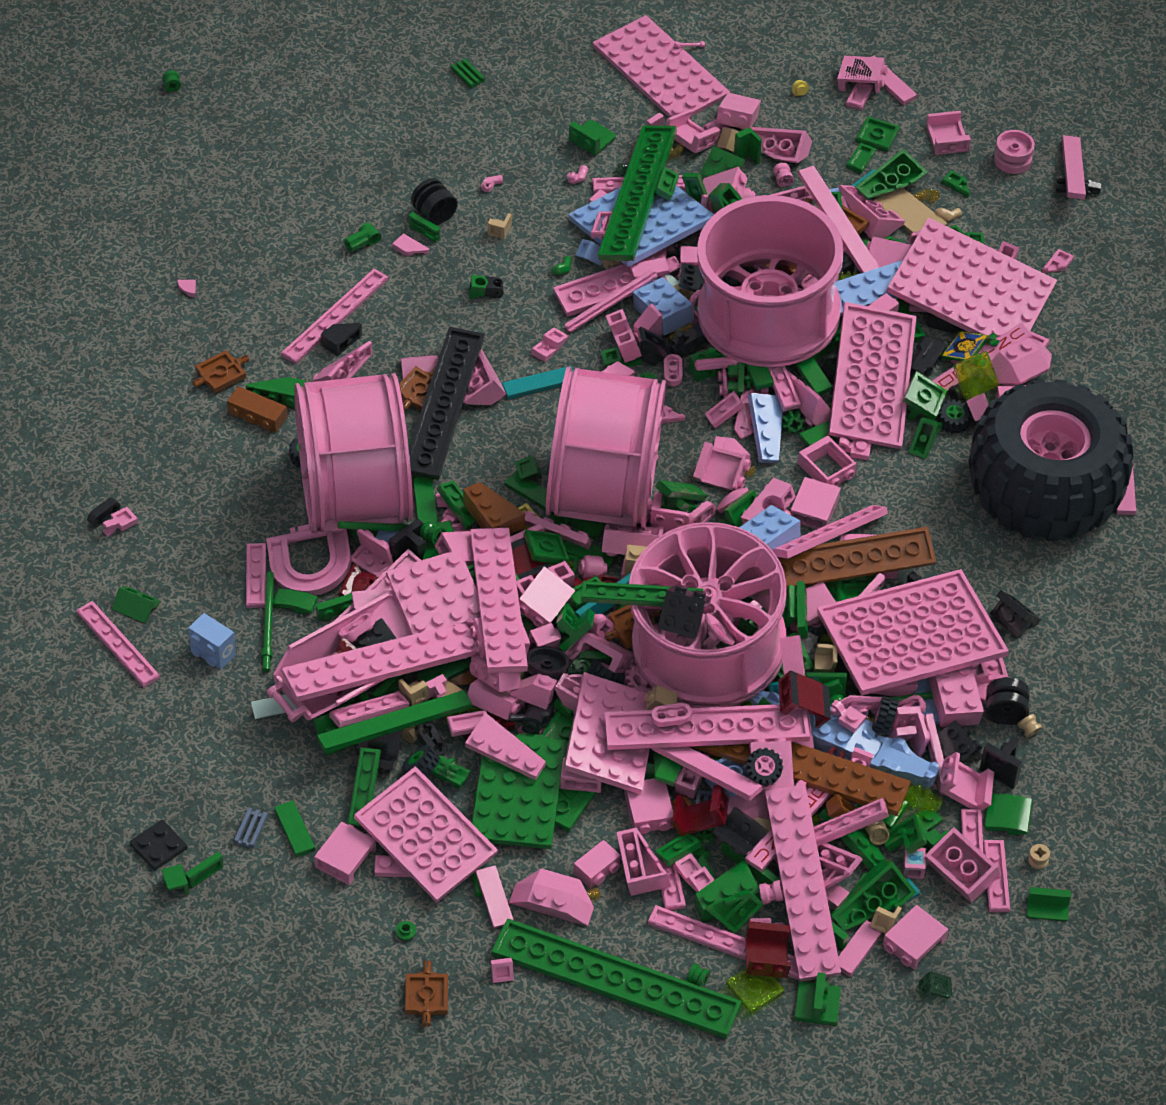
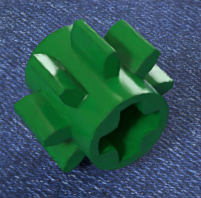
[782,411,805,434]

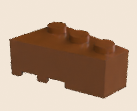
[463,482,526,534]

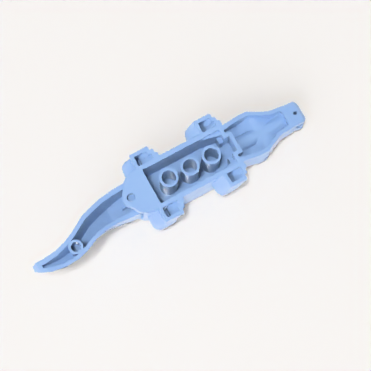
[740,691,939,789]

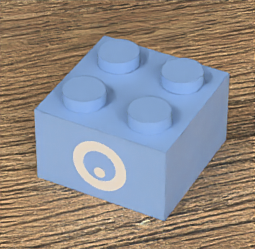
[188,613,236,670]

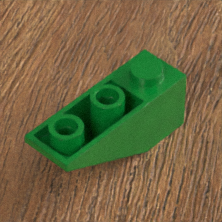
[246,377,306,408]

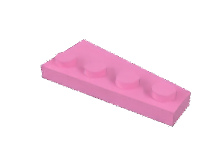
[465,713,546,781]

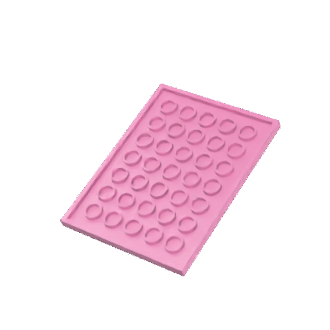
[886,217,1057,339]
[817,569,1009,696]

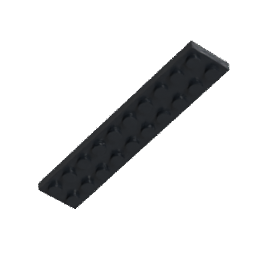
[409,327,485,480]

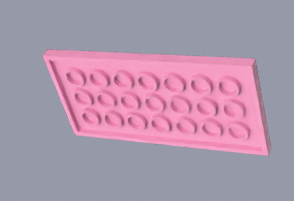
[593,15,730,118]
[828,302,916,449]

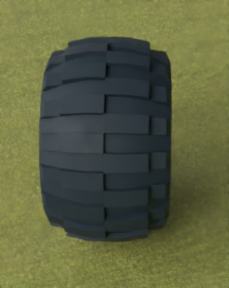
[969,379,1134,541]

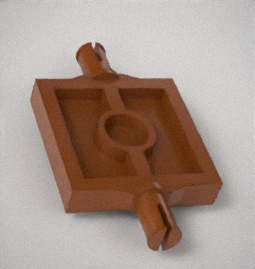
[192,350,249,393]
[399,366,436,412]
[604,605,662,649]
[405,960,448,1027]

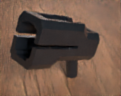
[669,321,710,358]
[910,336,945,381]
[509,694,558,735]

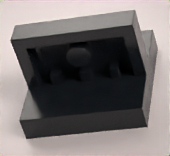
[389,519,425,563]
[989,590,1041,638]
[979,737,1022,789]

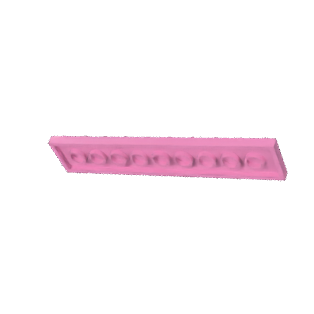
[470,528,528,673]
[281,623,479,702]
[605,704,810,750]
[765,784,841,982]

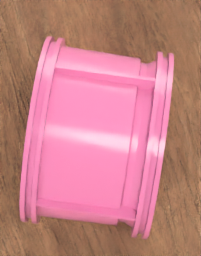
[697,195,843,367]
[546,367,666,529]
[294,373,413,533]
[629,522,786,708]

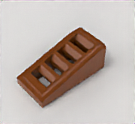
[826,794,868,829]

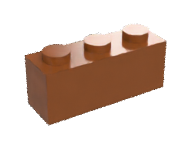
[227,386,287,433]

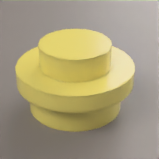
[792,80,809,96]

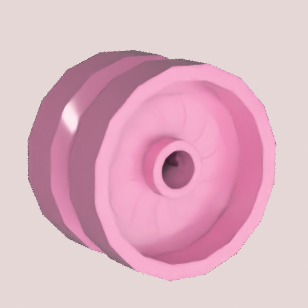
[994,130,1035,174]

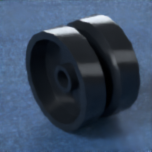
[523,647,569,694]
[985,677,1030,725]

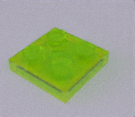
[953,351,1000,399]
[726,969,785,1015]

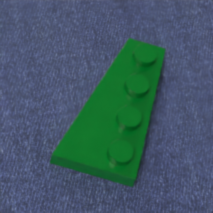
[819,808,885,870]

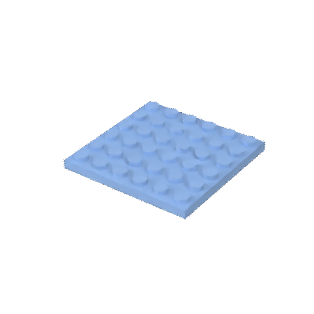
[568,186,714,267]

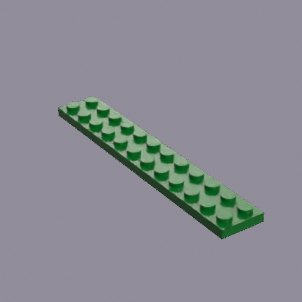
[598,126,677,261]
[491,918,742,1039]

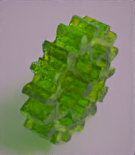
[904,784,943,812]

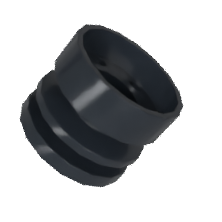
[411,178,458,225]

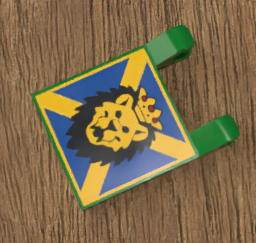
[941,331,1000,367]

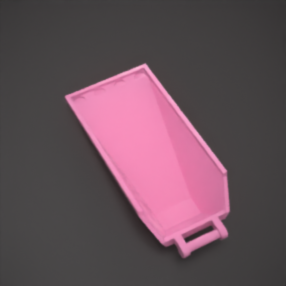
[267,590,411,722]

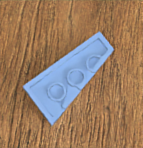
[748,393,783,464]

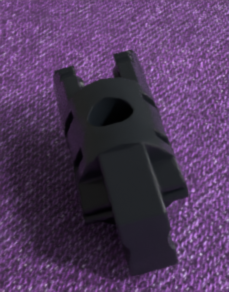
[1056,176,1101,195]

